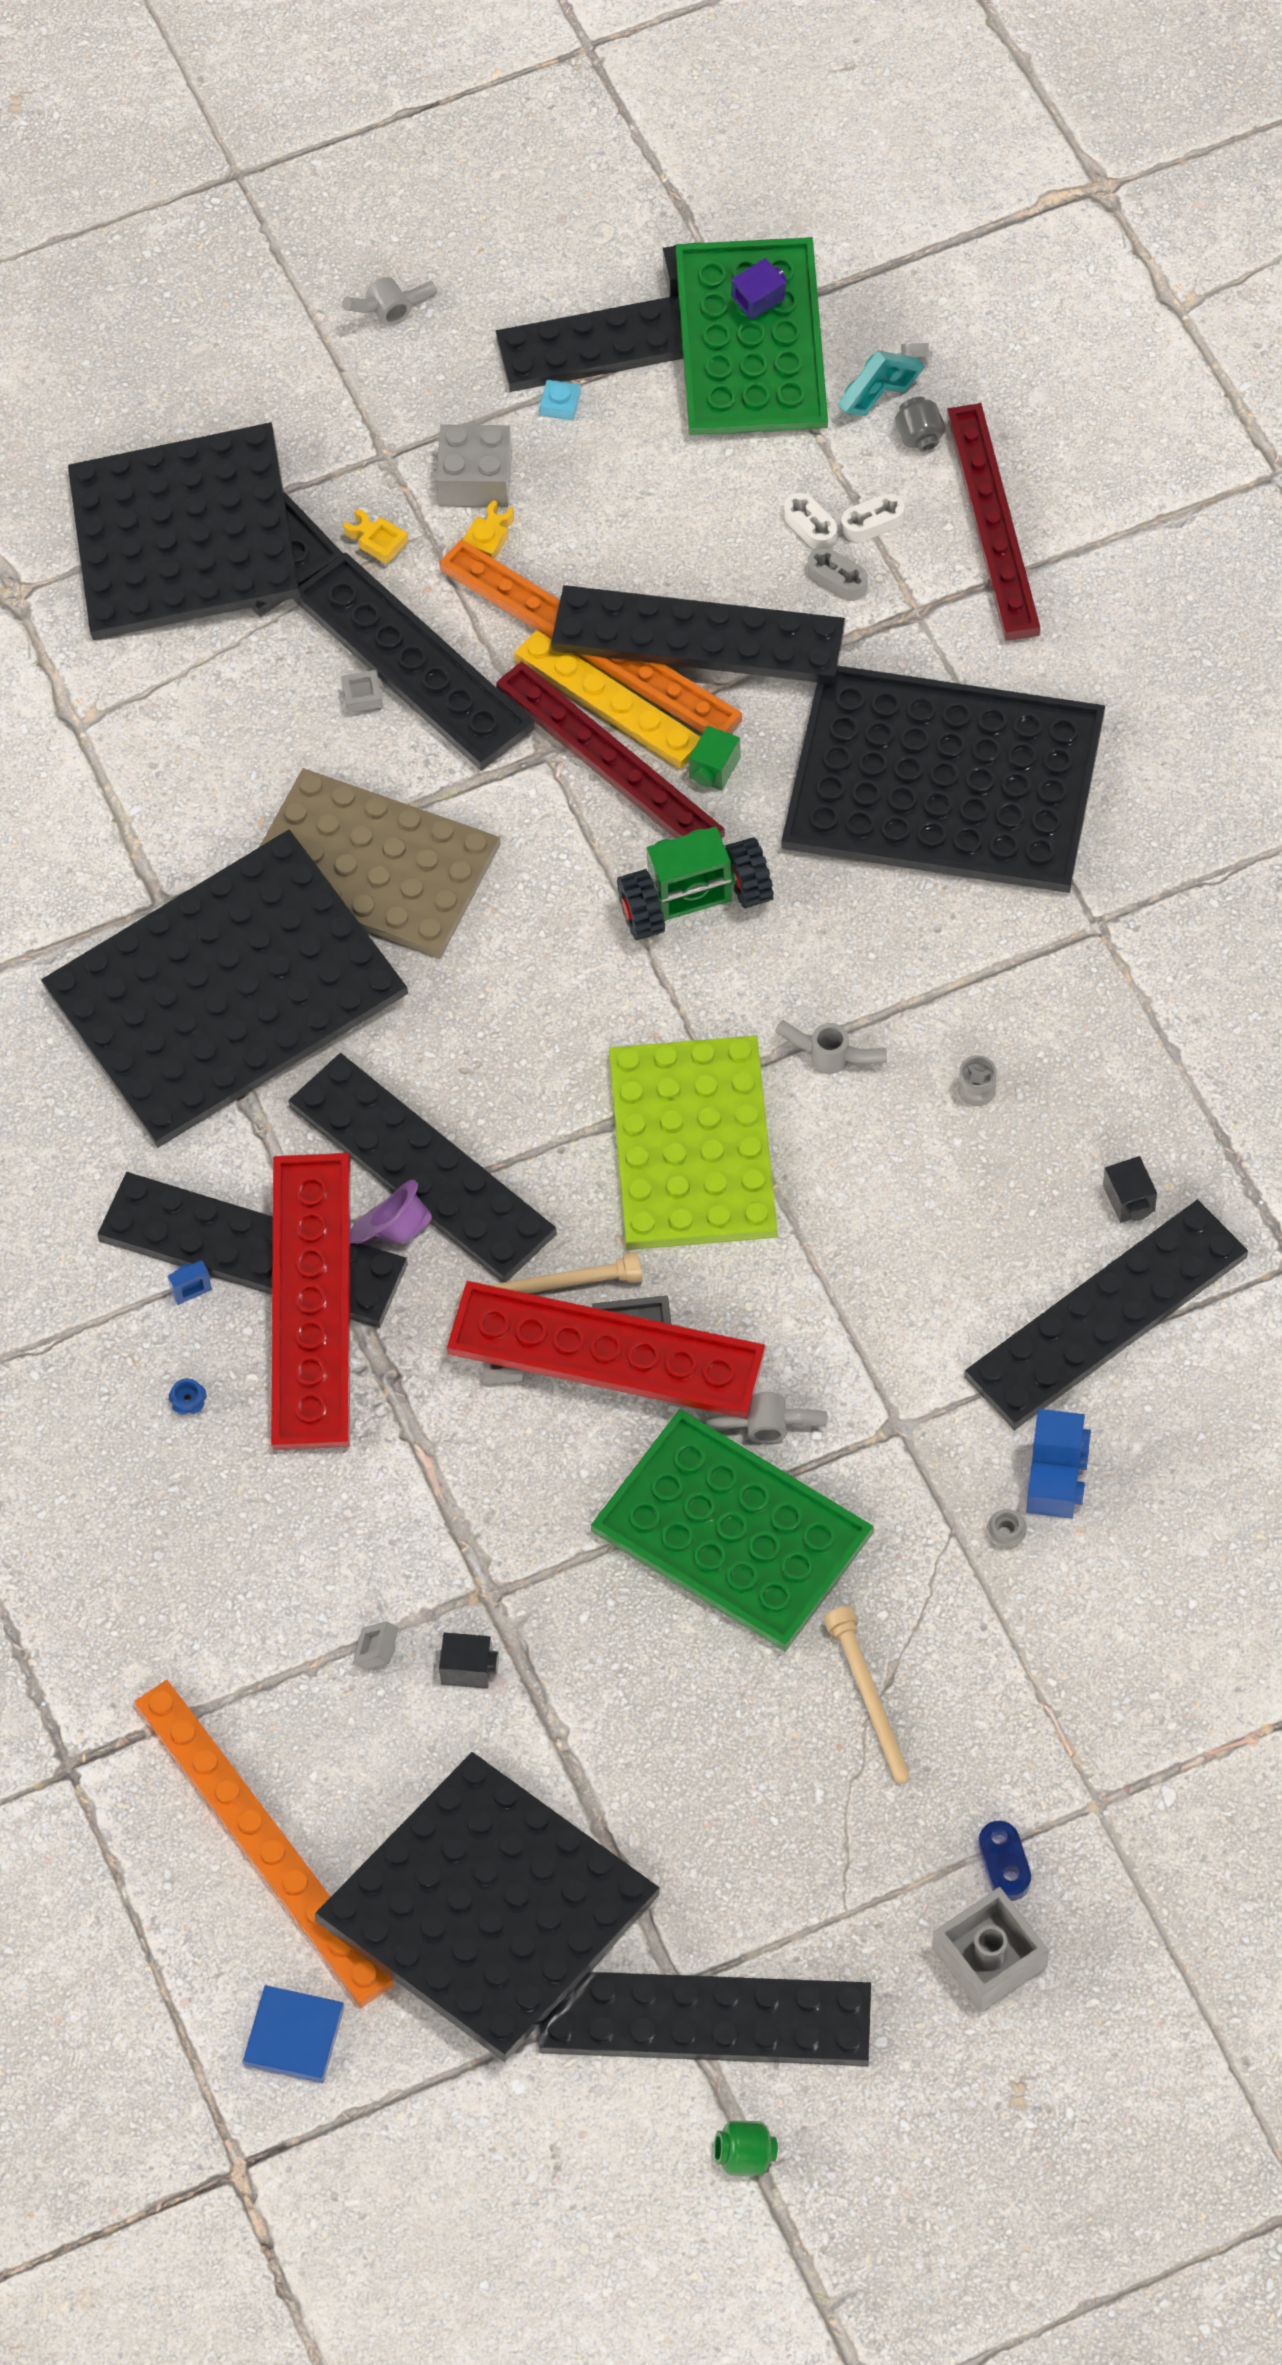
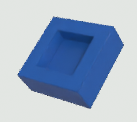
[167,1260,212,1305]

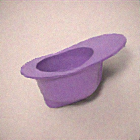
[351,1180,432,1244]

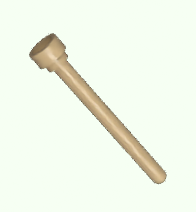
[460,1252,643,1300]
[823,1606,910,1784]

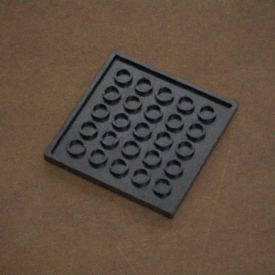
[68,422,301,640]
[315,1752,660,2062]

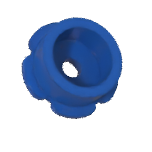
[169,1378,207,1415]

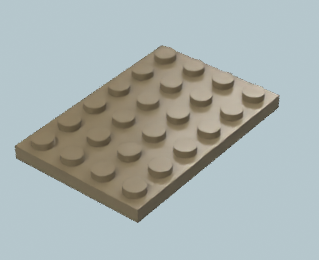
[259,768,501,959]

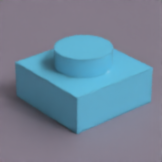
[540,380,581,420]

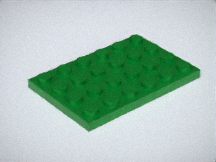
[675,237,828,435]
[591,1409,874,1652]

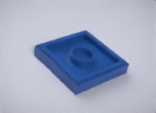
[243,1985,345,2083]

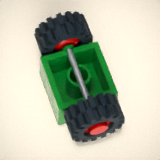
[617,827,774,941]

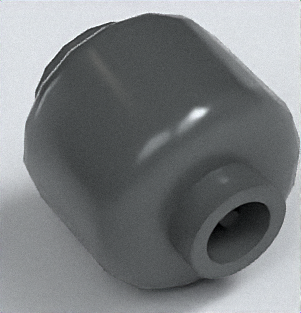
[895,396,946,451]

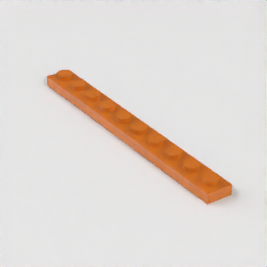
[439,539,743,734]
[134,1679,394,2008]

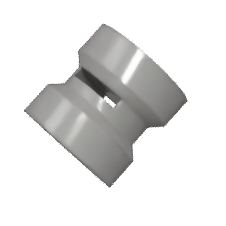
[959,1055,997,1106]

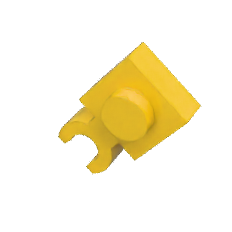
[462,501,514,559]
[343,509,409,564]

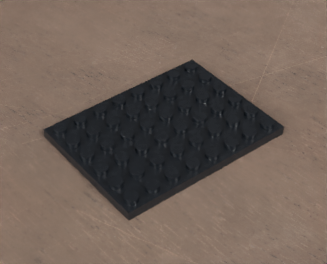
[781,665,1106,893]
[41,829,409,1148]

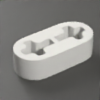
[784,493,837,550]
[841,494,905,542]

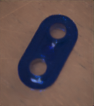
[979,1821,1031,1901]

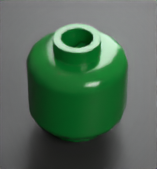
[714,2120,778,2176]

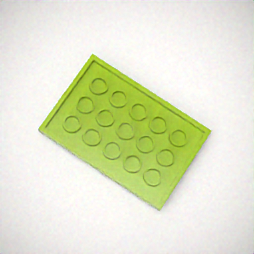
[609,1035,778,1250]

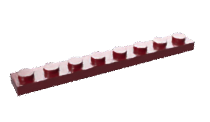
[947,403,1041,641]
[496,661,725,839]

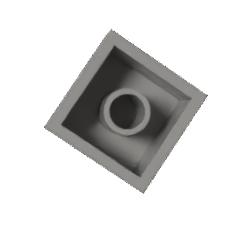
[436,424,512,507]
[933,1887,1049,2012]

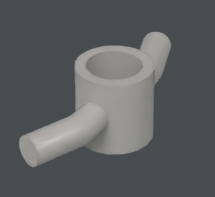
[342,277,437,326]
[775,1020,887,1074]
[706,1392,828,1444]

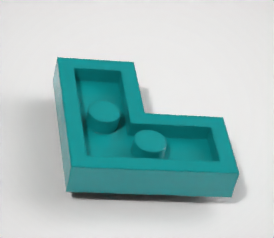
[838,350,925,416]

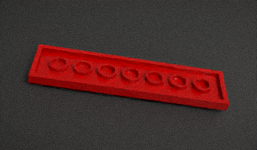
[271,1153,351,1450]
[447,1281,766,1419]

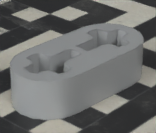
[808,548,868,601]

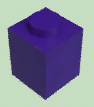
[731,257,787,321]

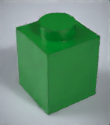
[689,725,741,790]

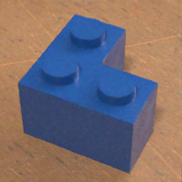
[1026,1408,1091,1519]

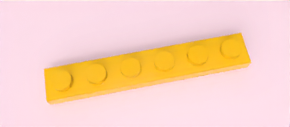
[514,630,700,770]

